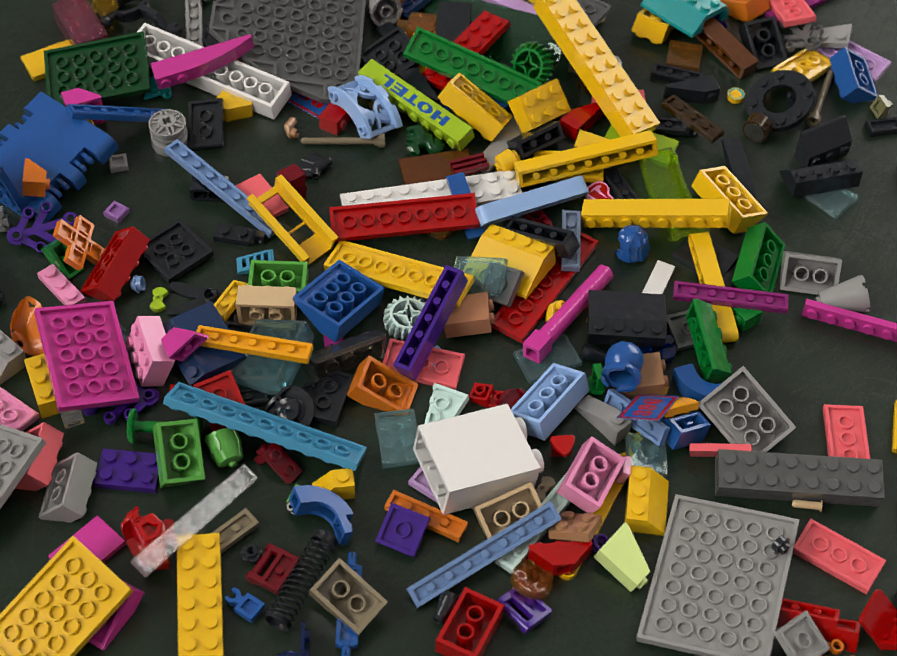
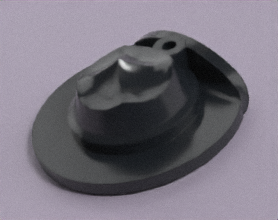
[264,385,315,426]

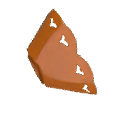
[10,296,44,356]

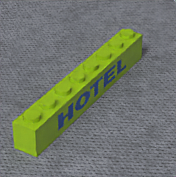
[358,59,474,151]

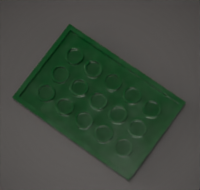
[44,31,152,106]

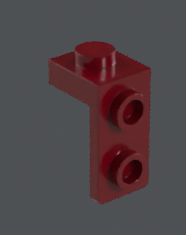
[254,443,302,484]

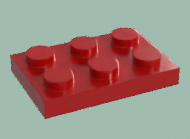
[193,370,245,432]

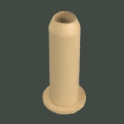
[792,500,822,512]

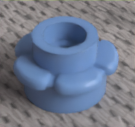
[130,275,146,293]

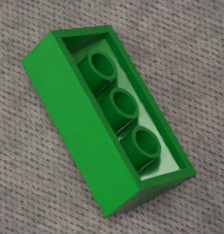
[732,222,786,292]
[686,299,732,384]

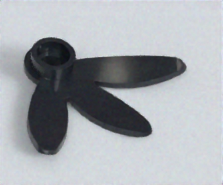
[167,282,221,316]

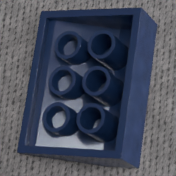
[163,301,247,387]

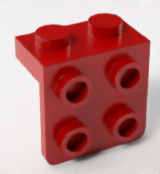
[859,589,897,650]

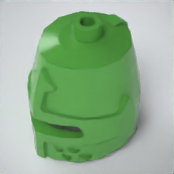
[205,428,243,468]

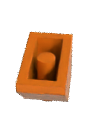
[22,158,50,197]

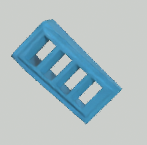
[236,249,274,275]

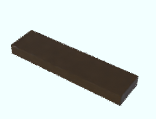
[661,94,725,143]

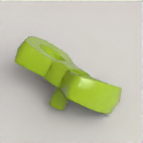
[149,287,168,313]

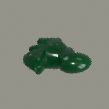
[406,124,445,157]

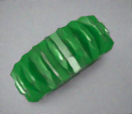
[510,42,554,85]

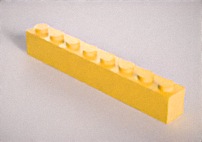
[513,130,658,188]
[581,199,731,228]

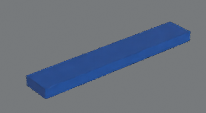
[66,104,165,122]

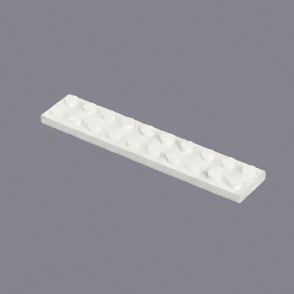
[340,170,522,207]

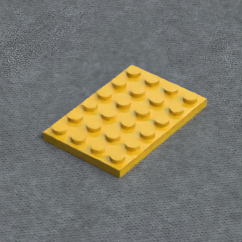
[0,536,133,656]

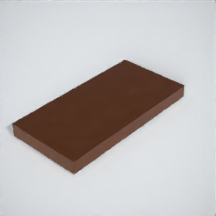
[399,149,475,185]

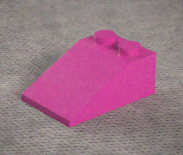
[88,580,145,650]

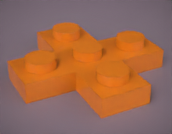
[53,215,105,271]

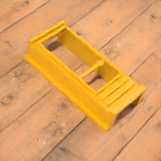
[247,175,338,266]

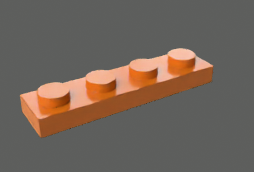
[384,490,468,542]

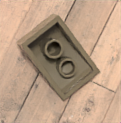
[308,558,388,635]

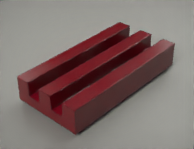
[450,153,489,175]

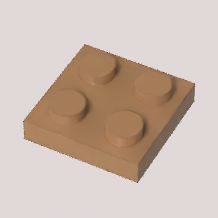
[548,511,602,542]

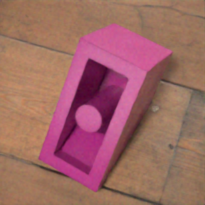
[161,328,208,362]

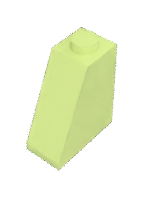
[593,522,650,592]

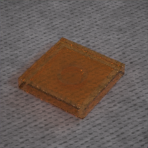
[665,40,703,72]

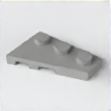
[797,24,852,48]

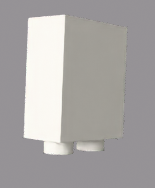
[413,404,544,515]

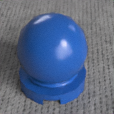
[601,341,644,392]

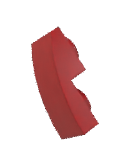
[469,382,504,408]

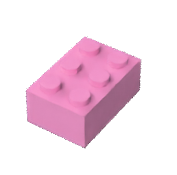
[126,316,175,387]
[556,436,626,513]

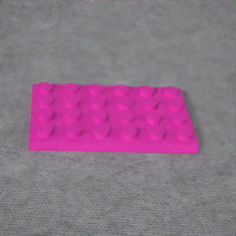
[34,301,139,412]

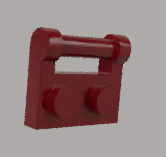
[245,543,299,595]

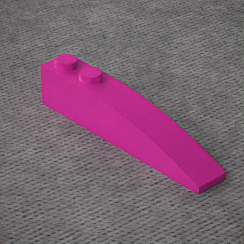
[151,34,255,90]

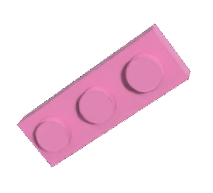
[37,264,86,305]

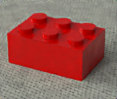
[435,587,504,656]

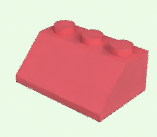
[15,422,64,491]

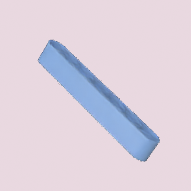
[475,176,589,227]

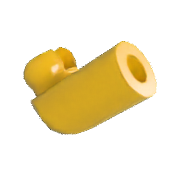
[545,300,565,322]

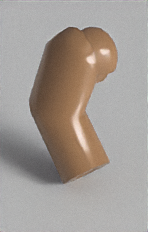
[284,117,299,139]

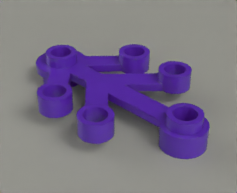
[7,201,77,254]
[82,384,159,425]

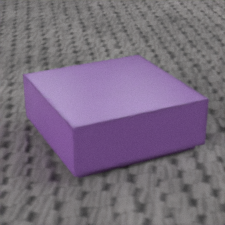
[103,201,130,224]

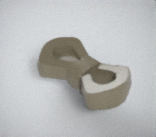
[535,476,556,503]

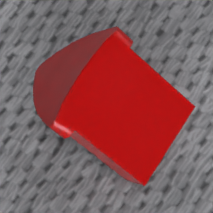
[550,435,575,457]

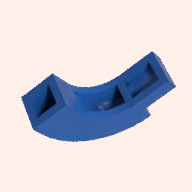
[672,364,722,402]
[289,485,353,545]

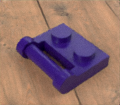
[497,583,552,635]

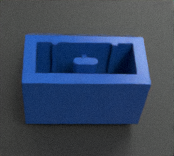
[660,411,711,450]

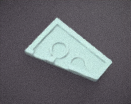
[424,383,469,424]

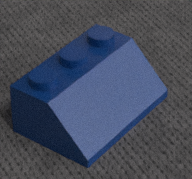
[829,47,878,103]

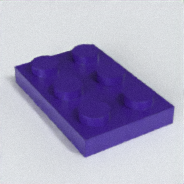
[94,448,159,493]

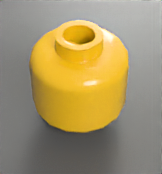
[494,149,521,172]

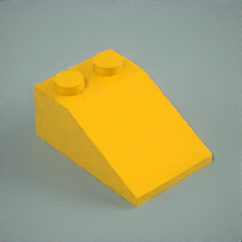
[631,8,674,44]

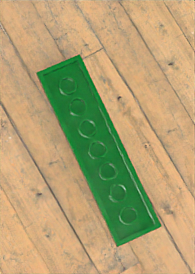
[403,26,542,105]

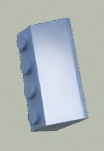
[511,363,590,441]

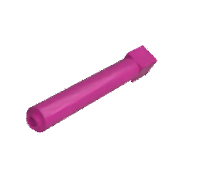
[523,265,613,364]

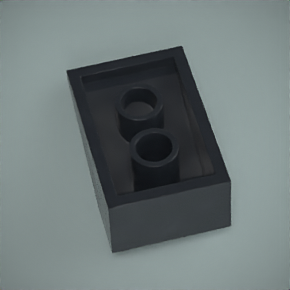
[738,16,788,70]

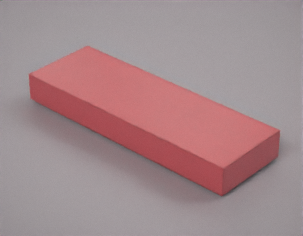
[690,443,752,457]

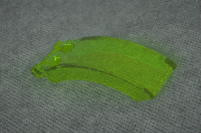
[639,147,710,241]

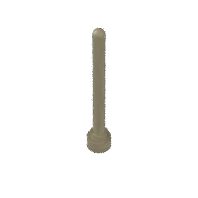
[806,70,834,127]
[301,134,385,148]

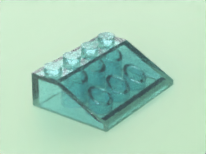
[231,319,315,395]

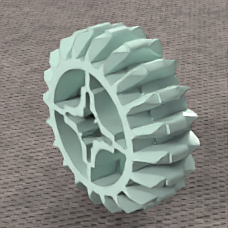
[383,295,426,341]

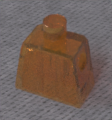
[397,12,437,39]

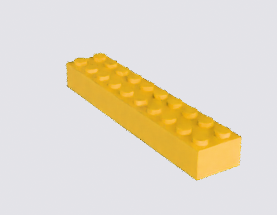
[533,0,660,137]

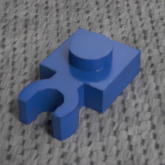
[225,587,265,624]

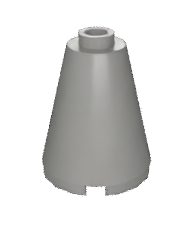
[367,0,402,26]
[815,275,870,312]

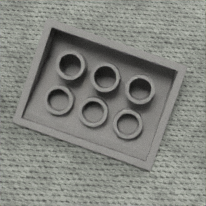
[699,366,796,452]

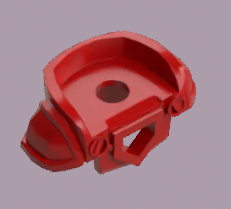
[121,506,181,570]

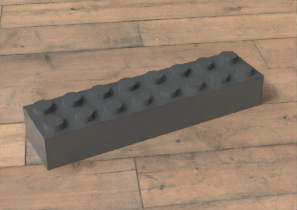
[715,449,885,507]

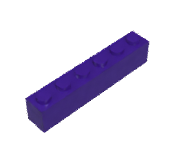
[393,265,468,380]

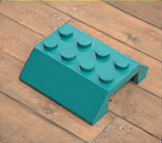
[641,0,730,38]

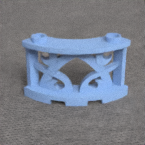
[328,75,403,139]

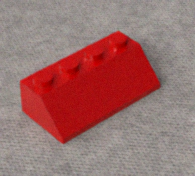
[80,226,150,301]

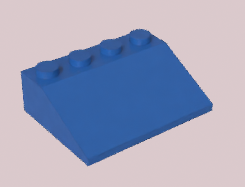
[292,259,385,342]

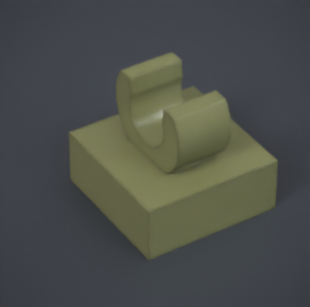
[870,95,894,119]

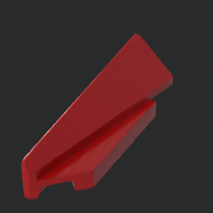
[777,598,860,653]

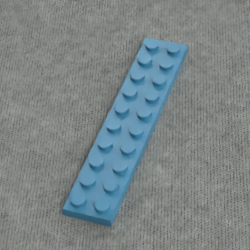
[163,382,367,471]

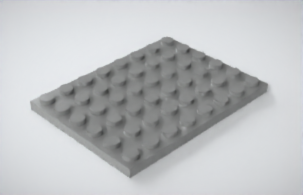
[637,494,799,656]

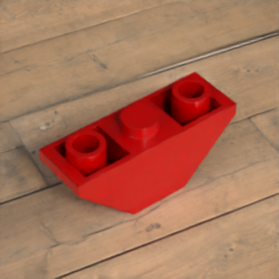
[528,539,592,576]

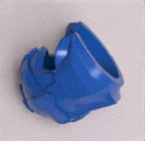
[615,225,651,263]

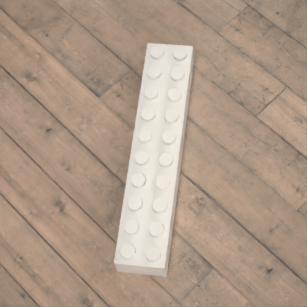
[138,23,292,119]

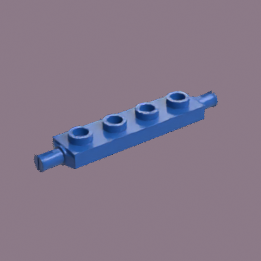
[335,552,362,656]

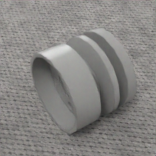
[148,109,188,157]

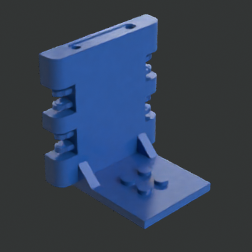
[0,92,119,223]

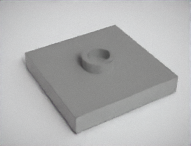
[773,610,830,656]

